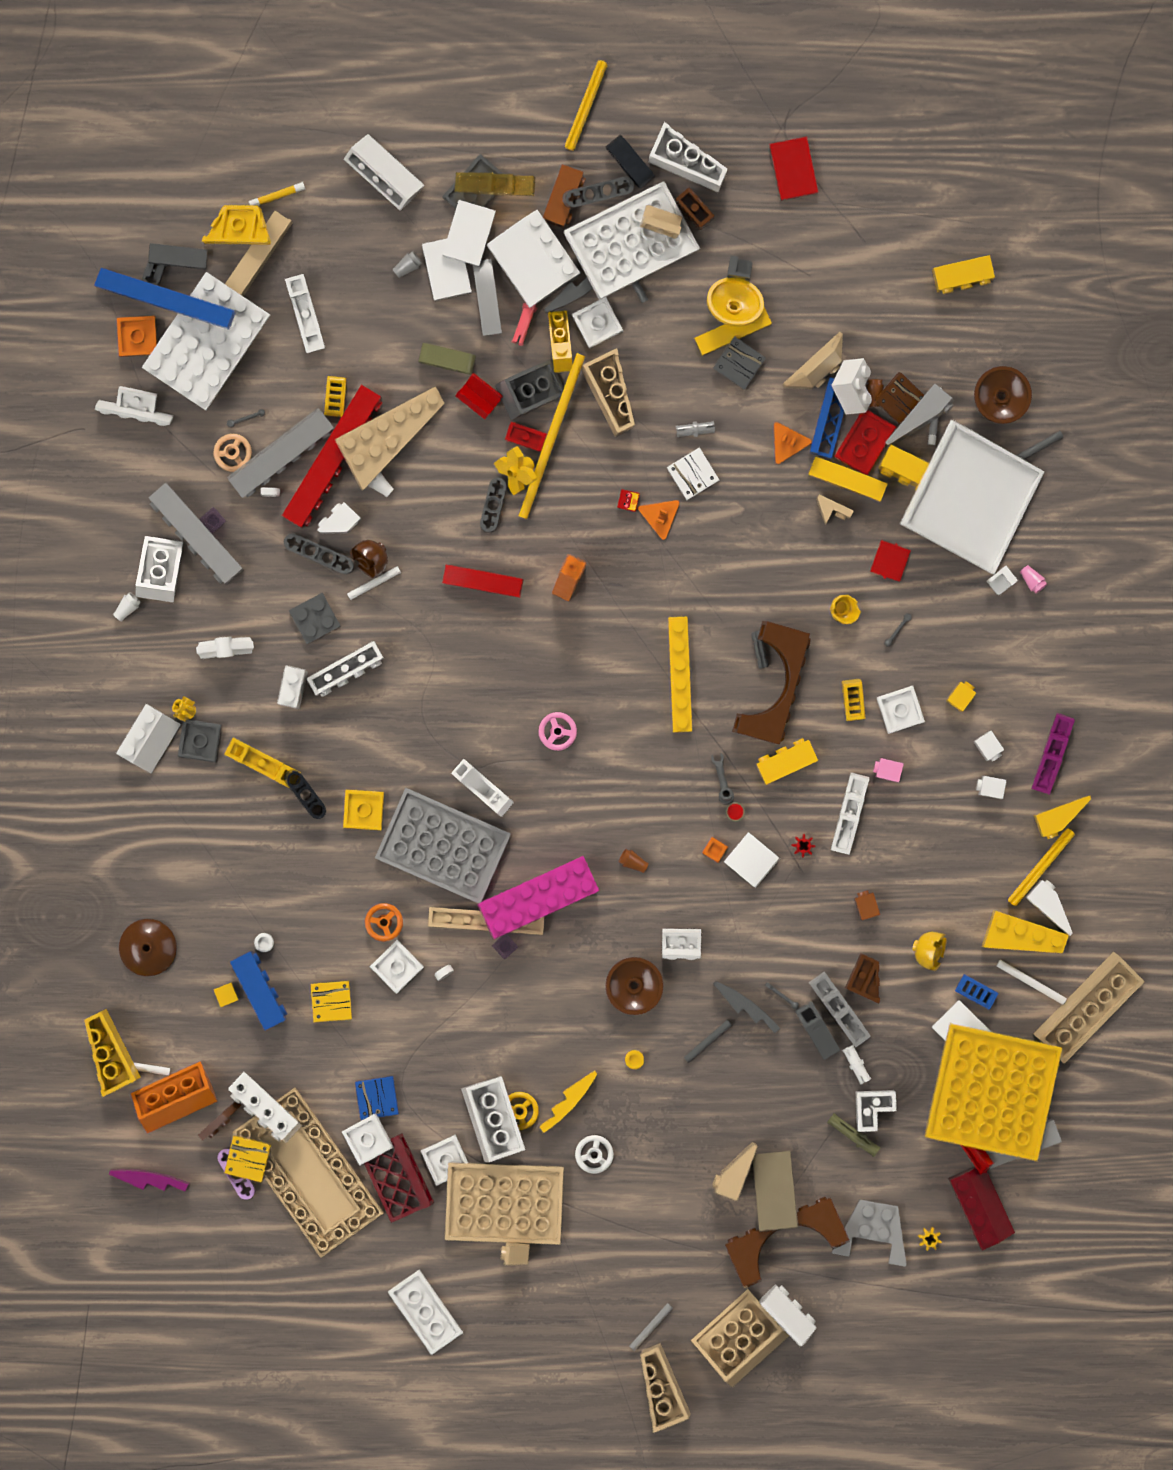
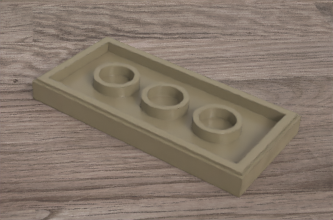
[752,1151,798,1232]

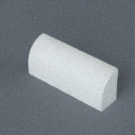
[344,134,424,210]

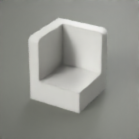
[987,566,1018,595]

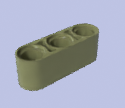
[418,343,476,375]

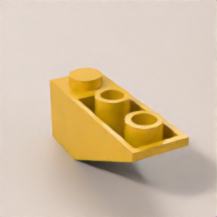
[548,310,572,372]

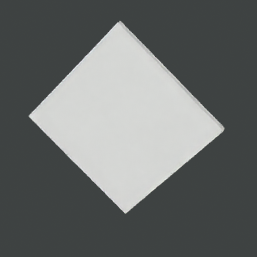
[900,420,1044,574]

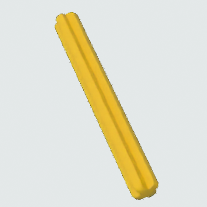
[565,60,607,151]
[1008,828,1075,906]

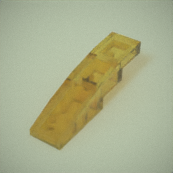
[455,172,536,196]

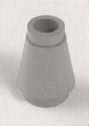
[393,251,422,278]

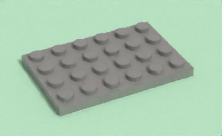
[375,788,511,903]

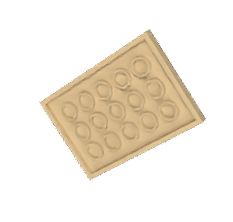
[445,1162,564,1244]

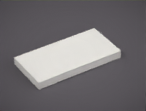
[388,1269,463,1355]

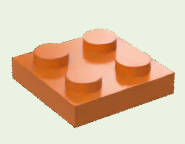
[117,316,157,357]

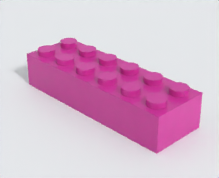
[477,856,599,940]

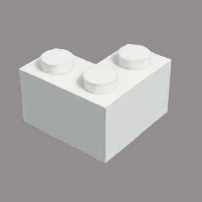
[831,358,872,414]
[855,1090,896,1132]

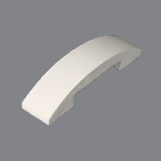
[285,274,325,353]

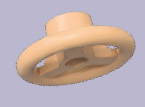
[214,434,252,472]

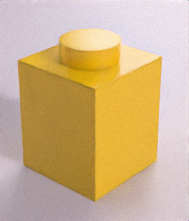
[946,681,976,712]

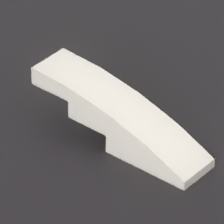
[831,773,869,855]

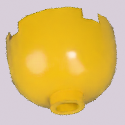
[912,931,947,971]

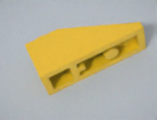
[1034,796,1091,839]

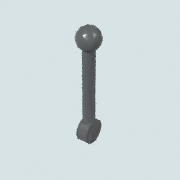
[227,409,265,427]
[884,613,912,647]
[765,982,799,1009]

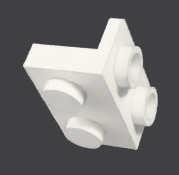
[662,929,701,960]

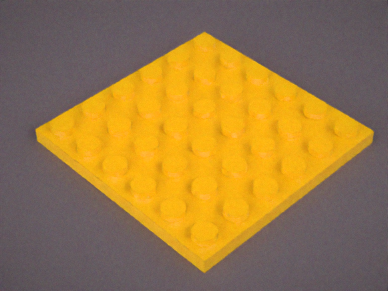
[925,1023,1062,1161]

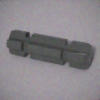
[751,631,769,669]

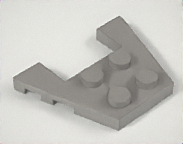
[832,1199,906,1267]

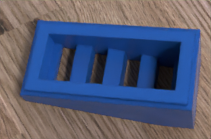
[955,974,998,1010]

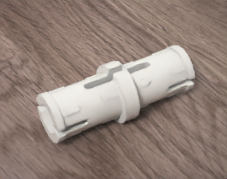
[842,1045,871,1084]

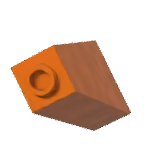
[552,555,586,602]

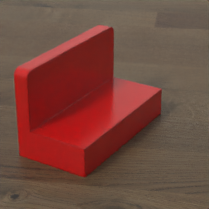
[455,373,503,419]

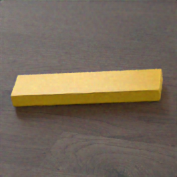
[694,307,772,356]

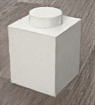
[974,731,1004,762]
[976,776,1006,799]

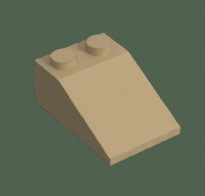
[712,1142,757,1200]

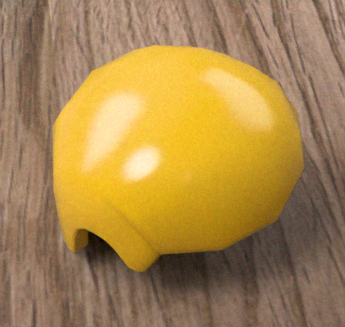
[830,595,861,624]

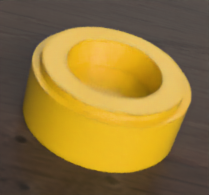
[625,1050,644,1069]

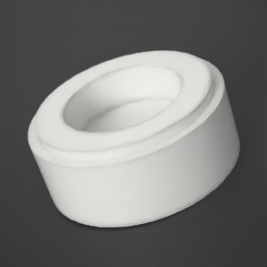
[254,933,274,952]
[434,965,454,981]

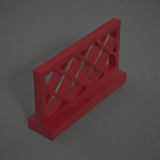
[364,1133,435,1223]

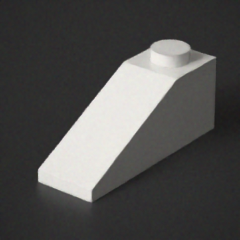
[1025,880,1072,936]

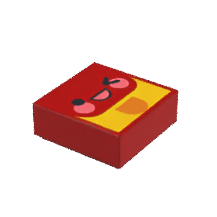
[617,489,640,512]

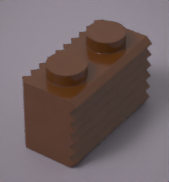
[676,187,714,230]

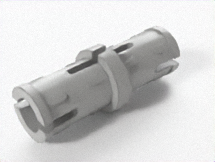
[676,421,715,437]

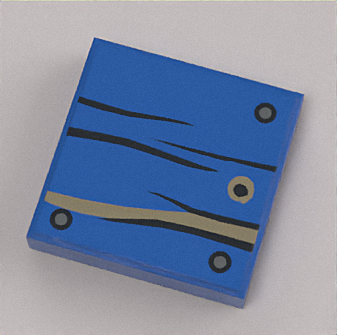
[355,1076,399,1120]

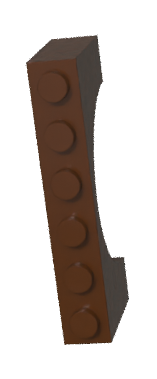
[732,621,811,745]
[725,1197,850,1289]

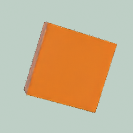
[702,837,728,863]

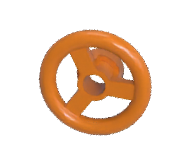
[365,903,403,942]

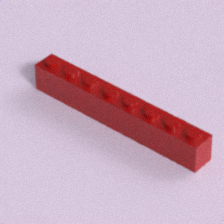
[281,385,383,529]

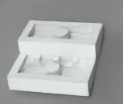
[724,832,780,888]

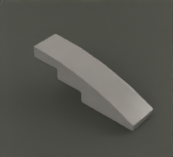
[473,259,502,336]
[809,972,871,1048]

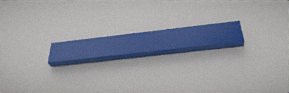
[94,268,236,330]

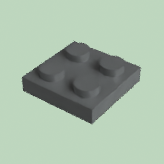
[289,592,341,645]

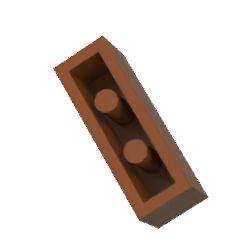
[543,164,586,228]

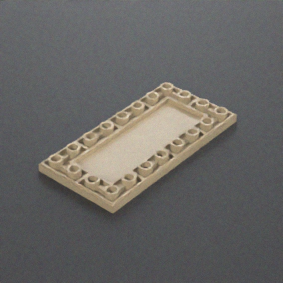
[232,1087,384,1258]

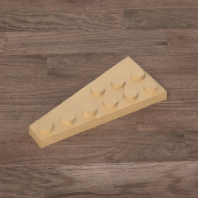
[335,386,444,490]

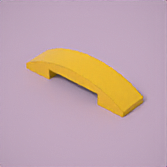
[224,738,301,788]

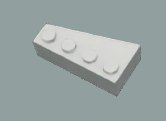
[648,122,727,192]

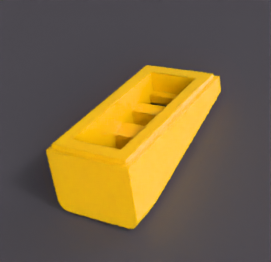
[324,376,347,417]
[841,679,865,721]

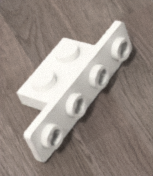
[95,386,173,426]

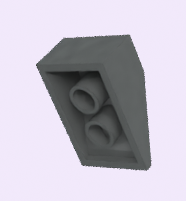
[495,359,564,420]

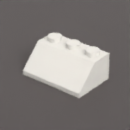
[116,704,181,774]
[759,1284,816,1346]

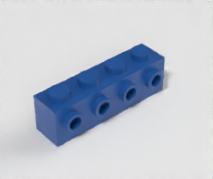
[230,951,288,1030]

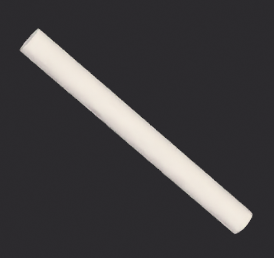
[997,960,1067,1005]

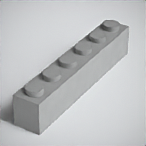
[227,408,334,498]
[149,483,244,585]

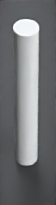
[347,566,401,600]
[134,1063,170,1076]

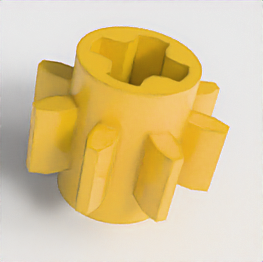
[172,696,196,722]
[918,1227,942,1251]

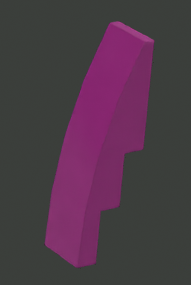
[1031,713,1075,795]
[109,1169,190,1192]

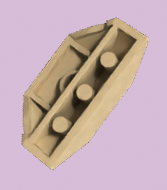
[783,332,843,389]

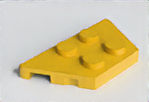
[202,205,271,245]

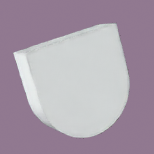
[261,488,280,497]

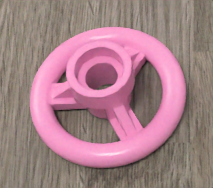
[539,712,577,751]

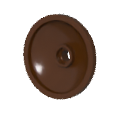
[974,366,1032,424]
[119,919,177,976]
[606,957,663,1015]

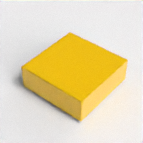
[214,982,239,1007]

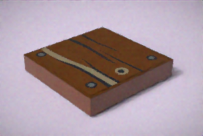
[874,372,925,425]

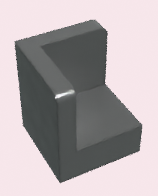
[727,256,752,281]

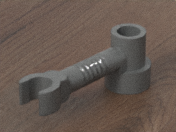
[711,753,734,805]

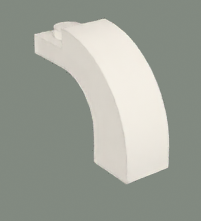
[451,759,514,817]

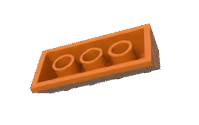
[131,1061,217,1134]

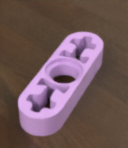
[218,1148,255,1199]

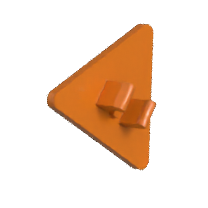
[774,422,812,464]
[638,500,680,540]

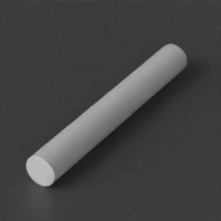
[630,1303,673,1351]

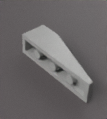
[885,384,954,446]

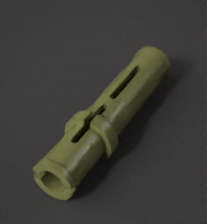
[827,1113,881,1157]

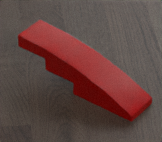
[442,565,524,598]

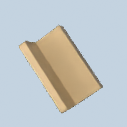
[640,205,682,239]

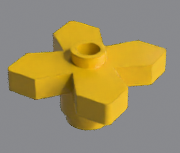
[494,446,537,495]

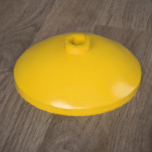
[707,277,764,327]

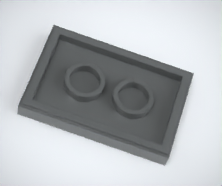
[442,154,509,209]

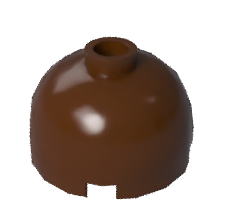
[350,540,388,578]

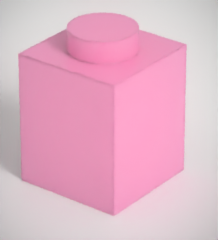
[873,758,903,782]

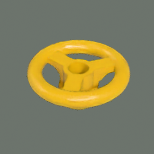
[508,1092,539,1130]

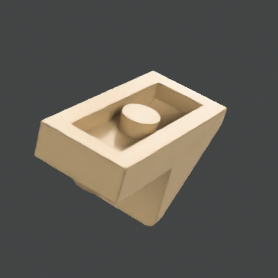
[816,494,853,525]

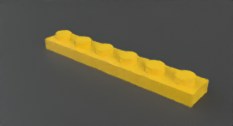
[668,617,692,732]

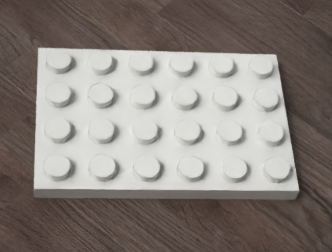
[563,181,700,300]
[142,272,271,411]

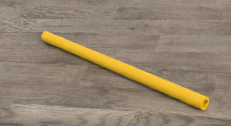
[518,353,586,519]

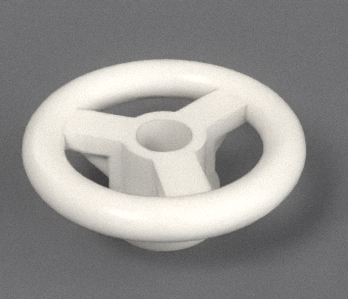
[575,1135,614,1174]

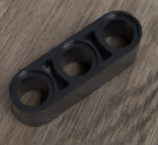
[605,134,655,189]
[284,770,326,819]

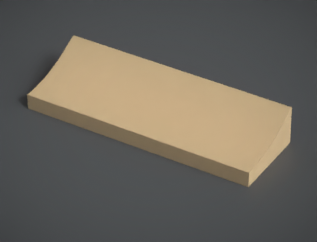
[1034,952,1144,1064]

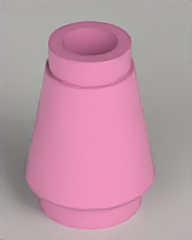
[1020,565,1047,594]

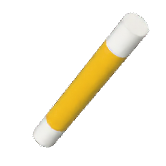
[249,182,305,206]

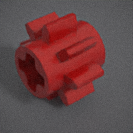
[791,834,816,858]

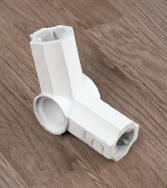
[196,637,254,659]

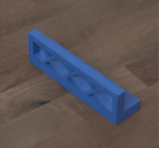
[809,377,844,459]

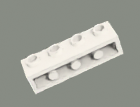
[306,641,384,697]
[228,1072,302,1143]

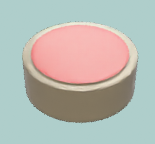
[726,802,745,821]

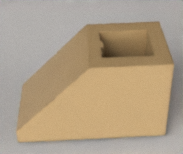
[501,1242,529,1265]

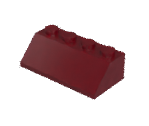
[948,1166,1015,1251]

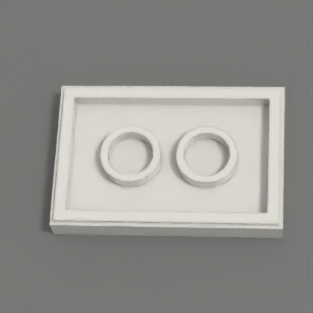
[443,200,496,266]
[422,239,472,301]

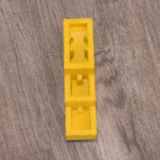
[808,457,887,502]
[539,1070,597,1133]

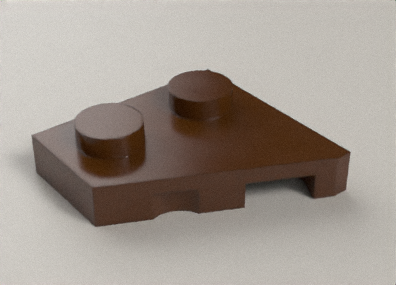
[845,953,880,1004]
[198,1101,242,1141]

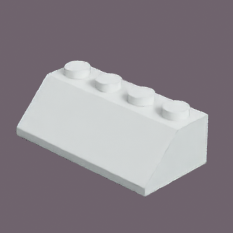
[461,1076,525,1162]

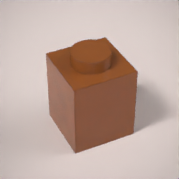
[854,890,880,920]

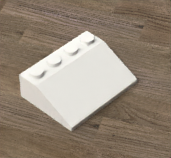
[487,210,580,308]

